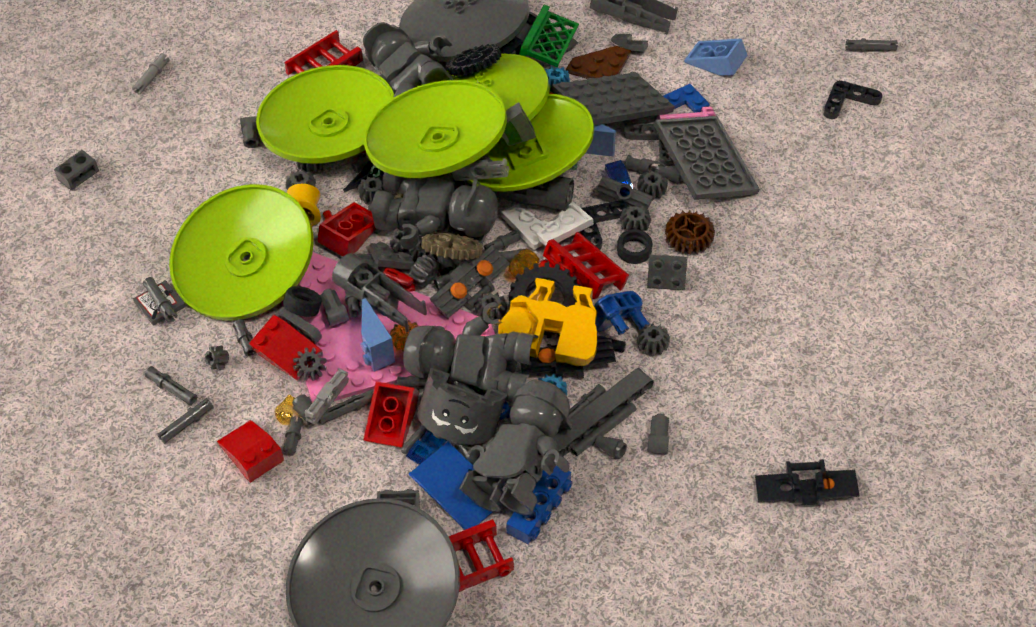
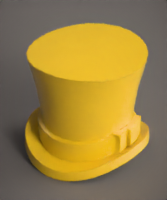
[287,183,321,226]

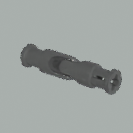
[624,155,685,183]

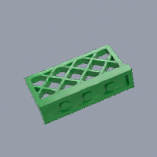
[519,4,579,68]

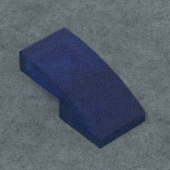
[605,160,633,197]
[406,430,447,465]

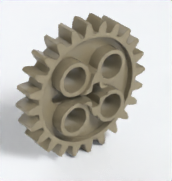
[421,232,483,260]

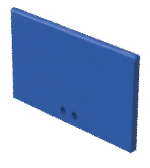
[409,442,493,530]

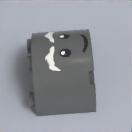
[417,368,508,446]

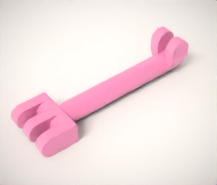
[657,107,716,120]

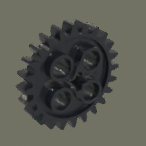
[446,44,502,77]

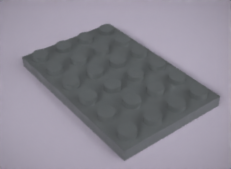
[551,72,675,126]
[654,116,760,200]

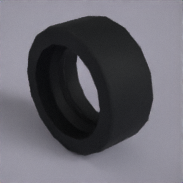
[617,229,653,264]
[283,286,322,317]

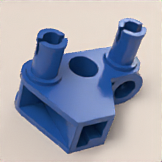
[594,291,650,335]

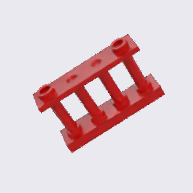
[284,30,363,75]
[543,232,629,300]
[448,519,514,592]

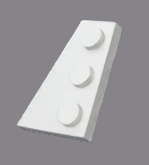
[537,202,594,246]
[501,205,549,250]

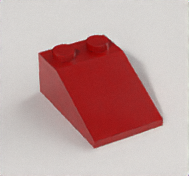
[317,202,376,257]
[249,315,322,381]
[363,381,420,448]
[217,420,284,483]

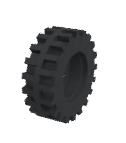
[508,262,580,339]

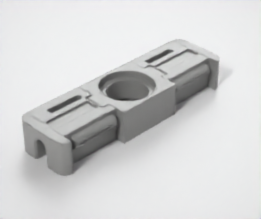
[451,158,510,181]
[305,368,349,425]

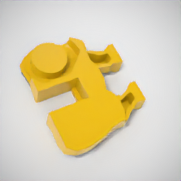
[498,278,597,366]

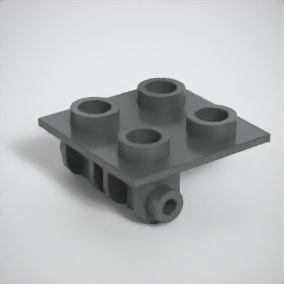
[647,254,688,290]

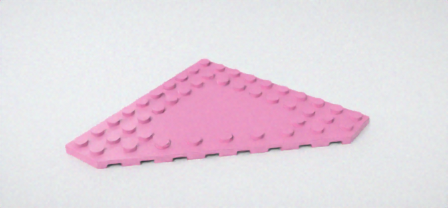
[281,252,495,403]

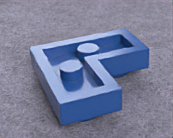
[663,84,710,113]

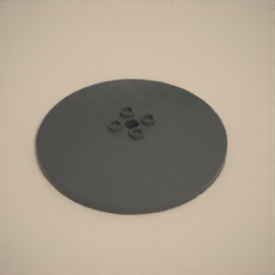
[399,0,529,62]
[286,498,460,627]

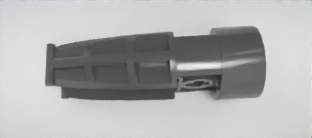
[590,0,678,35]
[493,176,574,211]
[332,253,427,332]

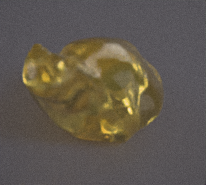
[274,394,295,425]

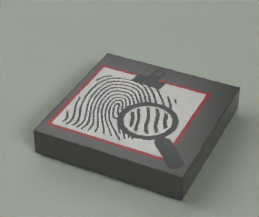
[133,280,186,326]

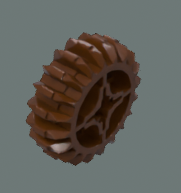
[665,210,715,255]

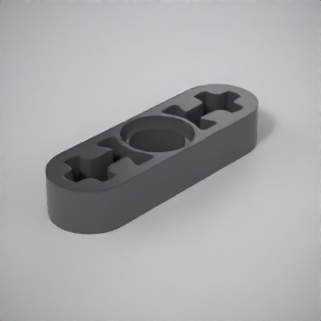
[275,307,322,344]

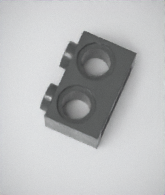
[54,150,99,191]

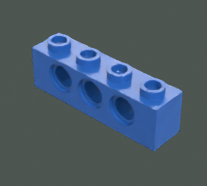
[506,466,573,544]

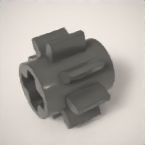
[390,231,409,253]
[205,345,229,369]

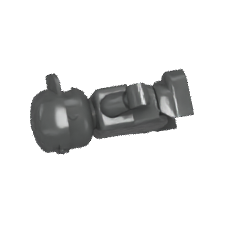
[363,22,454,97]
[371,172,498,249]
[403,302,538,403]
[459,379,573,515]

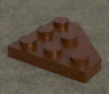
[566,46,631,79]

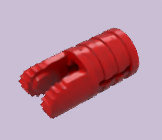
[383,267,415,292]

